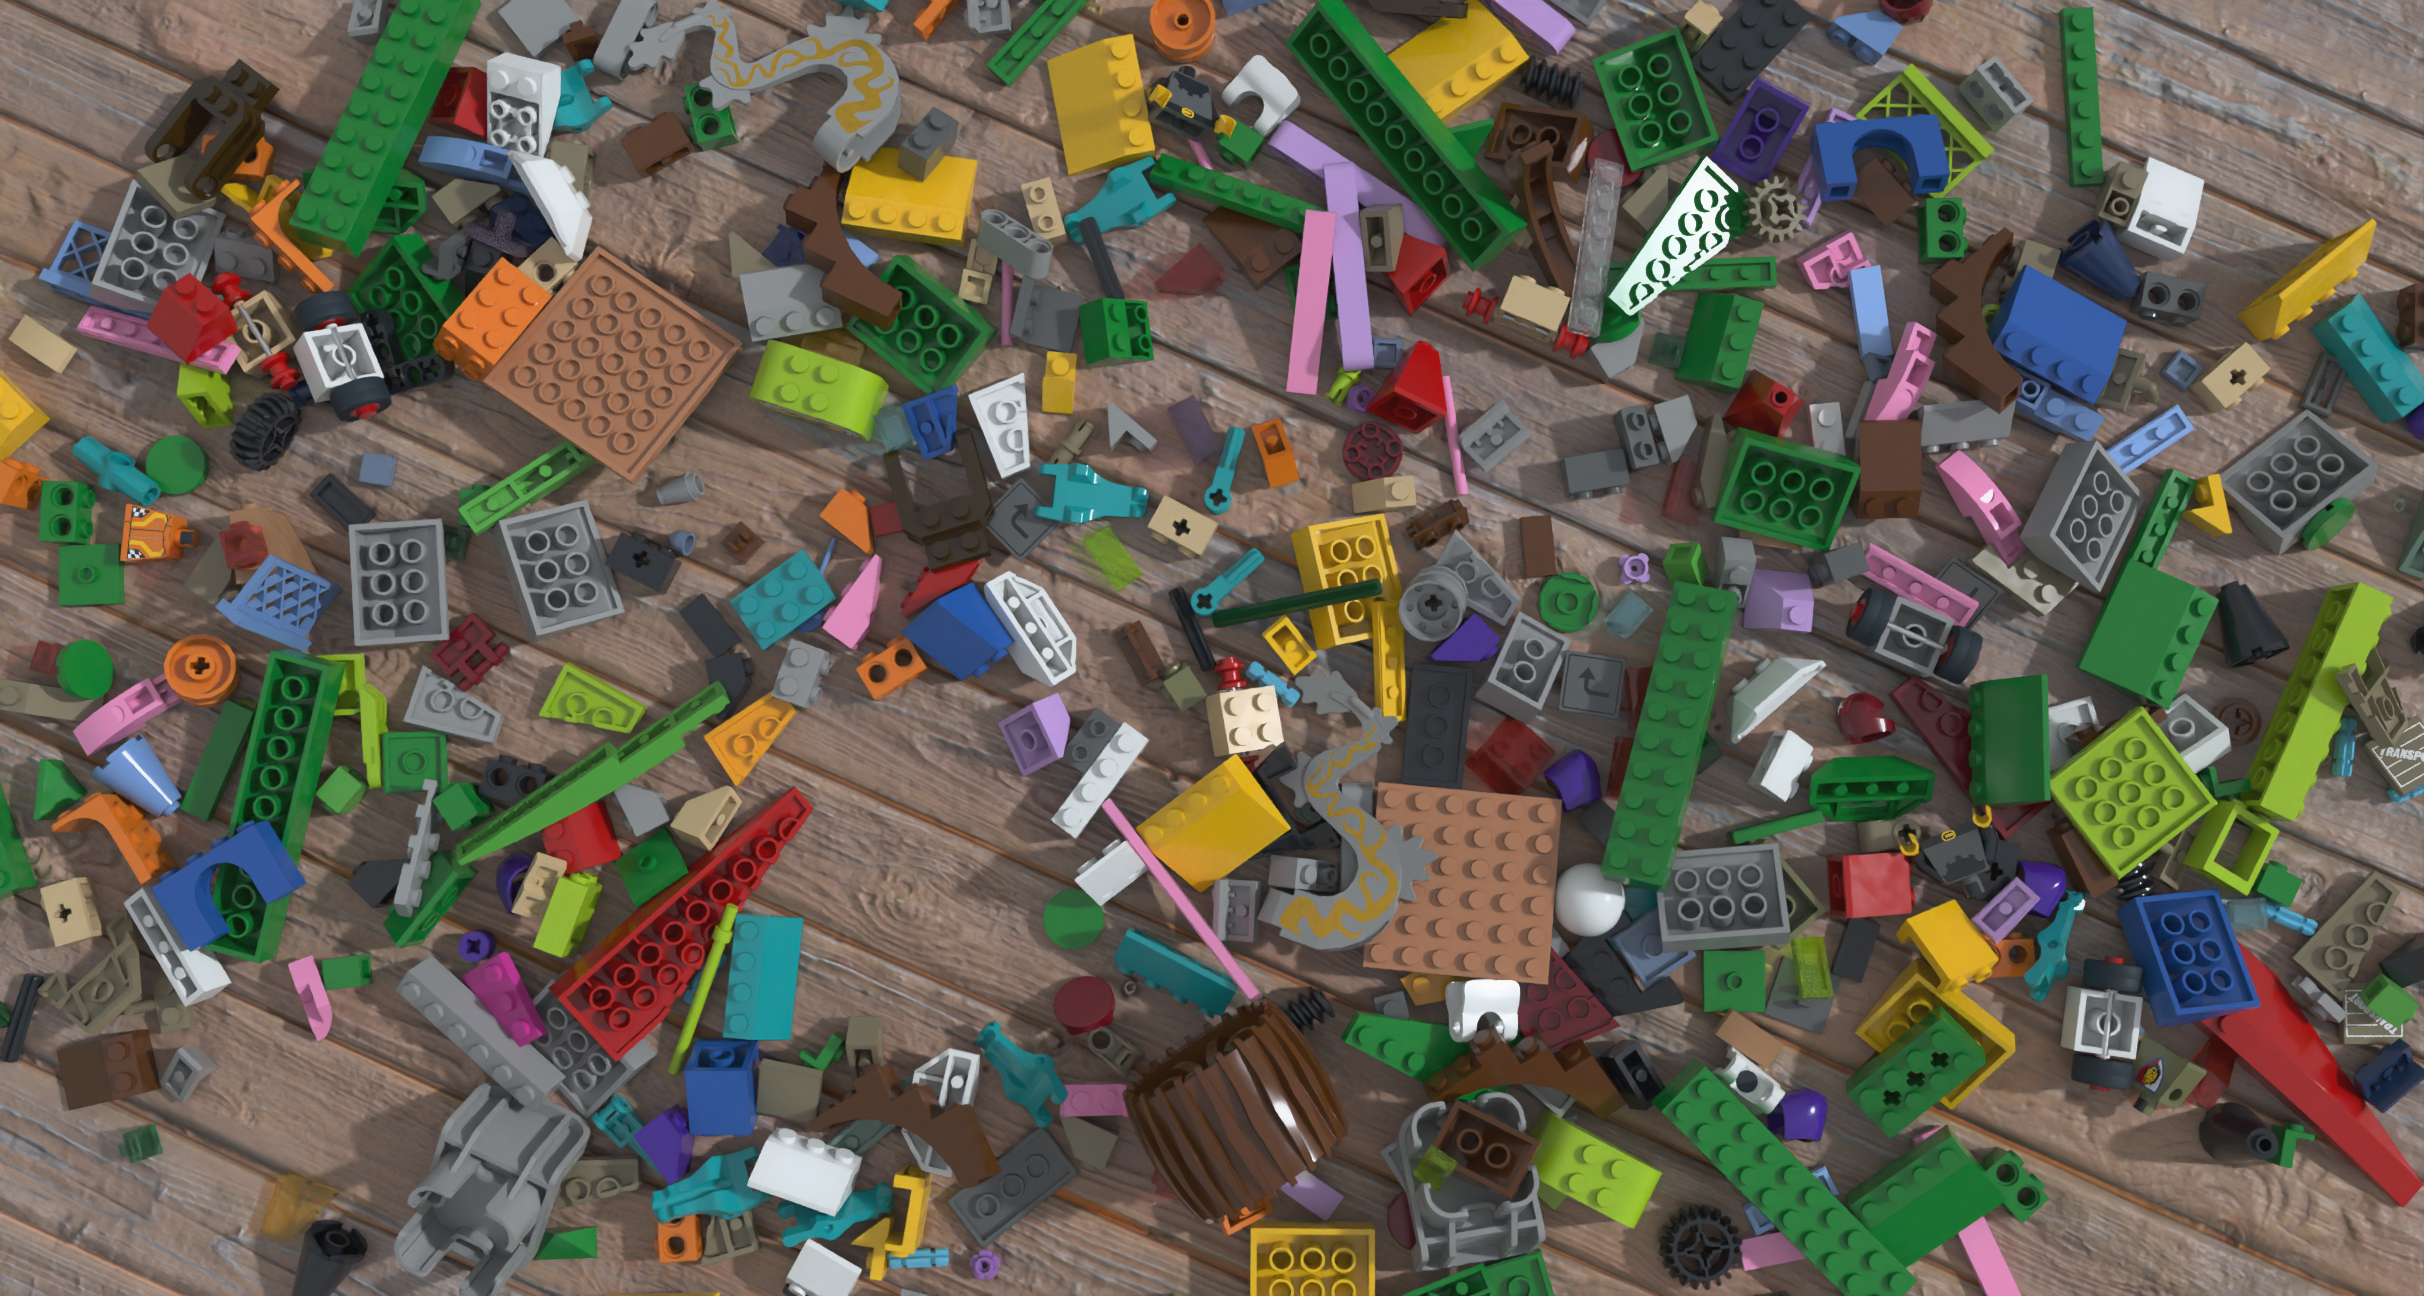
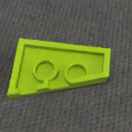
[538,662,648,734]

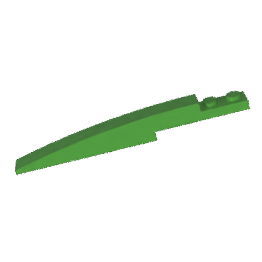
[458,364,732,536]
[455,680,730,866]

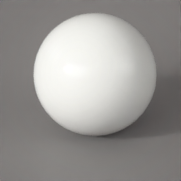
[1554,863,1626,937]

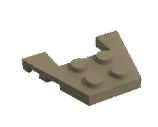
[1965,496,2079,617]
[2335,633,2409,749]
[37,909,142,1036]

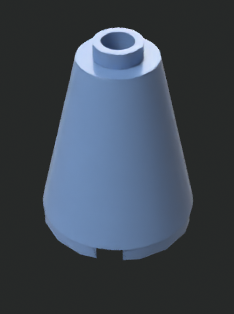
[91,733,182,818]

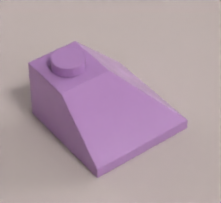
[1742,569,1814,634]
[998,693,1071,777]

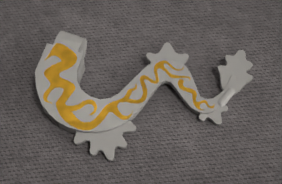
[628,0,901,173]
[1257,668,1438,952]

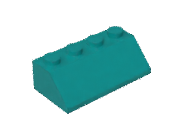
[2309,292,2424,424]
[722,912,804,1040]
[1112,926,1238,1018]

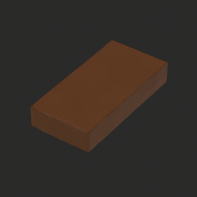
[1520,515,1557,578]

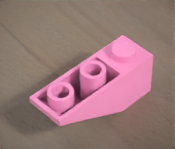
[822,554,884,650]

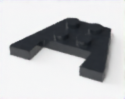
[1248,741,1341,860]
[1563,909,1684,1017]

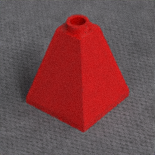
[1381,234,1452,316]
[1366,341,1447,435]
[1722,369,1805,438]

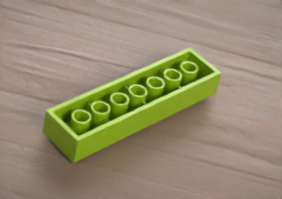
[2236,582,2394,822]

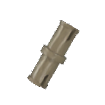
[1045,417,1095,464]

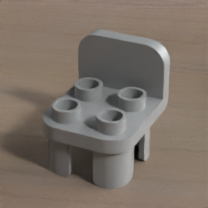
[394,1081,590,1296]
[1397,1092,1546,1272]

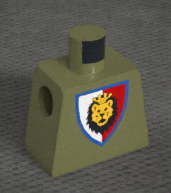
[2131,1036,2207,1116]

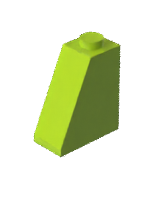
[176,362,234,429]

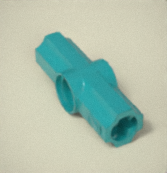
[71,436,161,507]

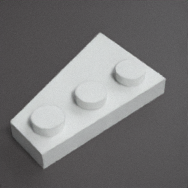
[968,373,1031,479]

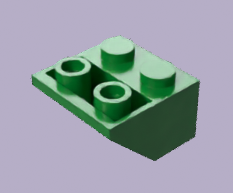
[1079,298,1154,367]

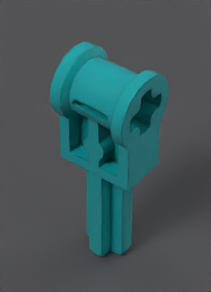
[1204,427,1246,515]
[1191,548,1265,617]
[592,1094,660,1173]

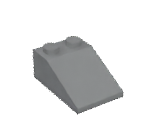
[1474,611,1572,725]

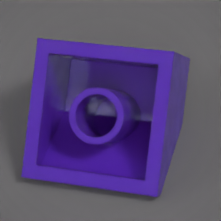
[1424,613,1501,662]
[633,1104,695,1186]

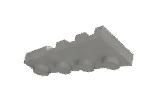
[393,779,446,917]

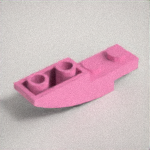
[1864,322,1937,420]
[1935,450,2027,566]
[73,673,182,757]
[1060,1081,1137,1117]

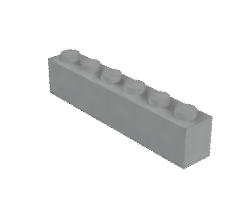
[396,955,566,1113]

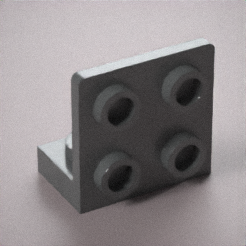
[1009,276,1084,353]

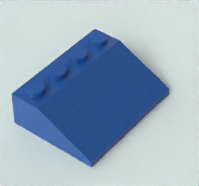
[1987,265,2127,404]
[2117,889,2261,1027]

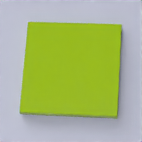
[2050,706,2218,880]

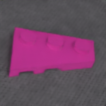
[461,951,548,1047]

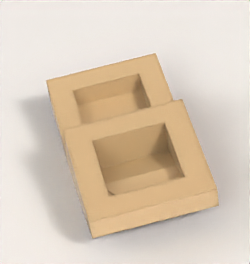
[958,238,1000,305]
[9,314,78,374]
[511,852,567,921]

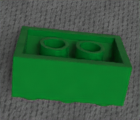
[1674,293,1764,396]
[383,850,479,948]

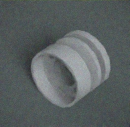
[1398,565,1468,642]

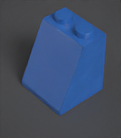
[902,582,1015,681]
[684,1038,759,1137]

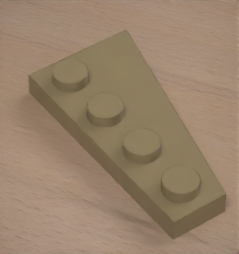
[2288,870,2400,1002]
[551,1155,642,1213]

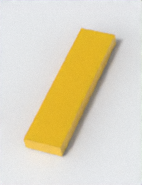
[1372,600,1407,722]

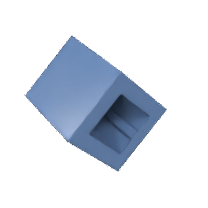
[1826,10,1903,65]

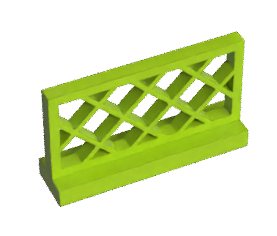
[1854,63,1994,198]

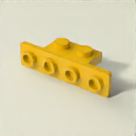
[220,174,333,260]

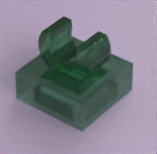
[1648,332,1686,370]
[443,524,472,561]
[118,1124,163,1163]

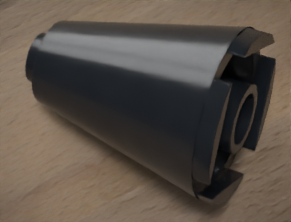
[2216,581,2290,669]
[2199,1102,2278,1164]
[292,1220,368,1296]

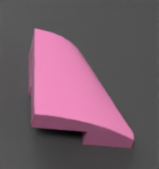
[1795,230,1871,289]
[288,955,332,1041]

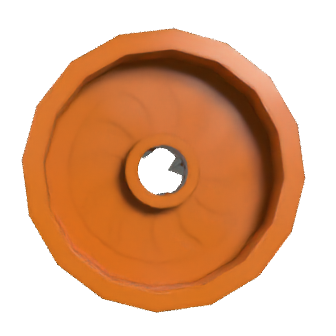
[1150,0,1216,63]
[164,634,242,708]

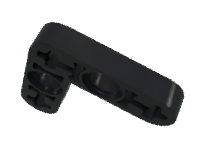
[361,308,455,395]

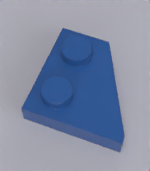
[902,384,958,461]

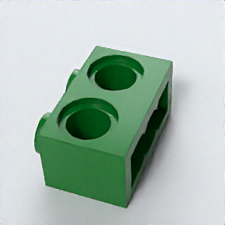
[682,82,739,151]
[1917,198,1968,265]
[38,481,95,545]
[432,781,498,831]
[1979,1147,2050,1223]

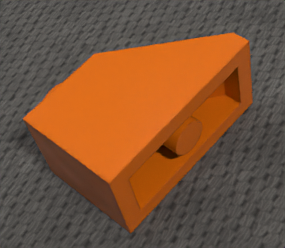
[1251,418,1299,488]
[819,488,875,556]

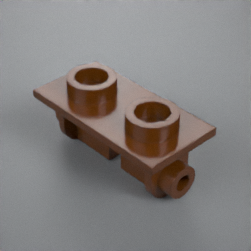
[1406,499,1470,551]
[1113,620,1166,687]

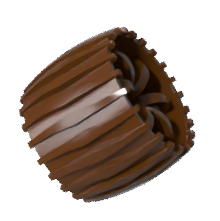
[1122,999,1349,1224]

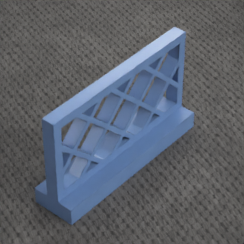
[38,220,152,320]
[215,554,343,652]

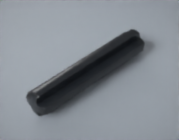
[1078,217,1125,299]
[1168,587,1217,672]
[0,973,44,1063]

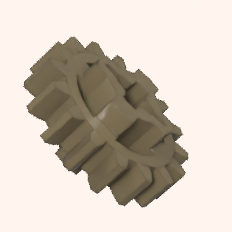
[1742,176,1808,244]

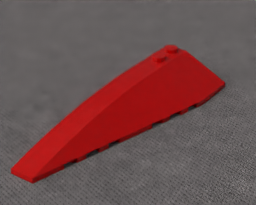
[548,786,813,1062]
[2192,941,2423,1208]

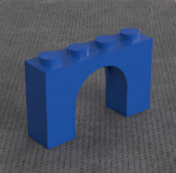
[1810,114,1950,202]
[151,820,307,952]

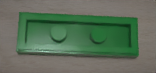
[1726,810,1824,844]

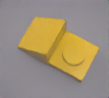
[1042,351,1078,415]
[2181,473,2232,537]
[1262,614,1317,676]
[850,1212,895,1281]

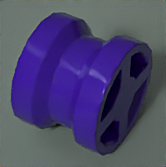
[458,930,496,962]

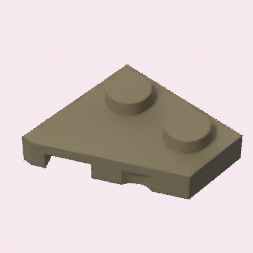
[701,1209,762,1267]

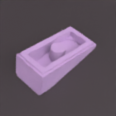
[1971,877,2040,945]
[1279,1169,1344,1221]

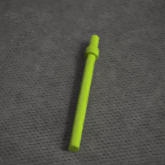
[667,903,739,1075]

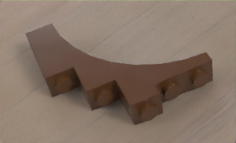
[1502,140,1594,308]
[783,161,902,332]
[1929,227,2023,414]
[2046,704,2168,899]
[1423,1024,1627,1120]
[809,1064,1002,1189]

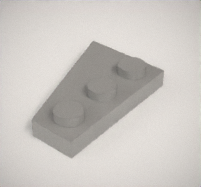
[1435,529,1520,626]
[403,665,504,746]

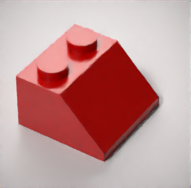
[428,67,487,138]
[146,273,239,365]
[540,801,622,876]

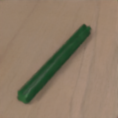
[1212,579,1382,628]

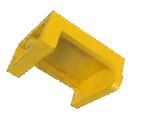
[1895,899,1999,995]
[883,1164,933,1257]

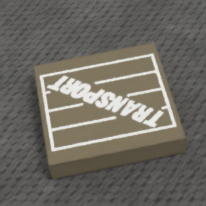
[2362,715,2424,798]
[2338,982,2406,1044]

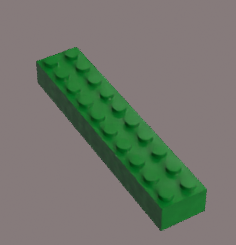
[288,0,481,258]
[1285,0,1528,272]
[1600,581,1738,894]
[203,649,346,963]
[1651,1058,1918,1296]

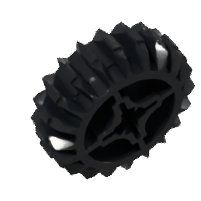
[229,391,302,472]
[1658,1204,1742,1290]

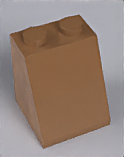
[229,504,321,589]

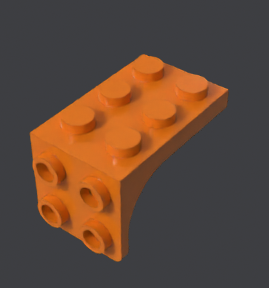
[247,179,334,296]
[433,257,552,383]
[50,792,177,885]

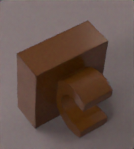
[562,20,600,62]
[720,521,765,564]

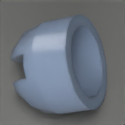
[669,530,695,556]

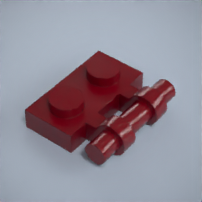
[428,613,510,692]

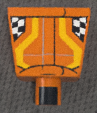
[120,504,200,564]

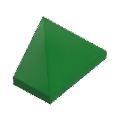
[1448,118,1494,159]
[33,759,88,821]
[535,1226,597,1260]

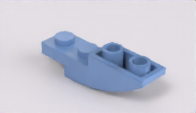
[418,136,532,197]
[2005,361,2105,442]

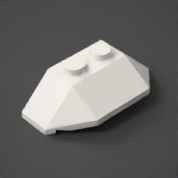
[506,150,592,262]
[984,571,1076,687]
[1724,657,1826,745]
[901,1048,980,1178]

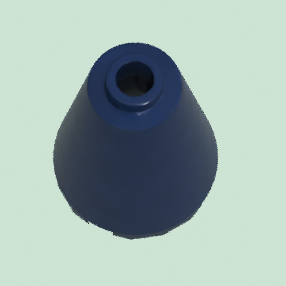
[2057,218,2141,301]

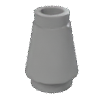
[656,472,705,505]

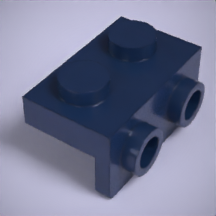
[489,192,557,259]
[2353,1038,2424,1113]

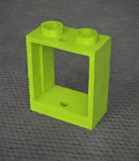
[2182,798,2280,896]
[533,871,605,958]

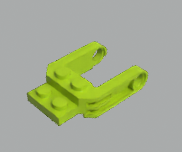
[314,653,388,789]

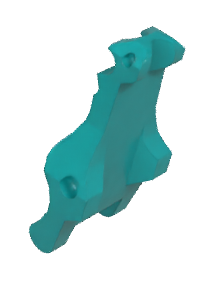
[552,59,613,133]
[1064,156,1177,245]
[1033,463,1148,526]
[2024,890,2085,1003]
[974,1021,1068,1128]
[651,1147,772,1225]
[777,1182,894,1247]

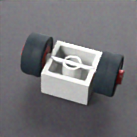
[293,291,392,422]
[2060,956,2144,1092]

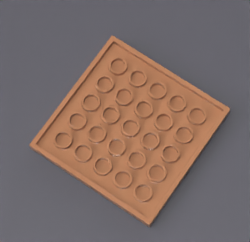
[483,246,745,485]
[1362,782,1562,985]

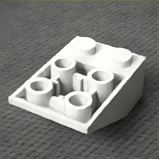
[487,52,561,158]
[2115,157,2204,262]
[1074,839,1149,906]

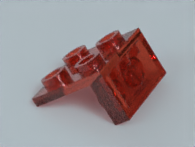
[1465,715,1555,795]

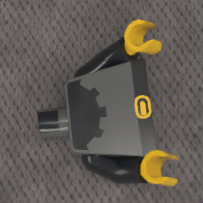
[1146,66,1237,142]
[1897,805,1999,898]

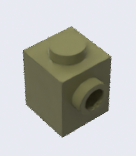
[1159,661,1208,713]

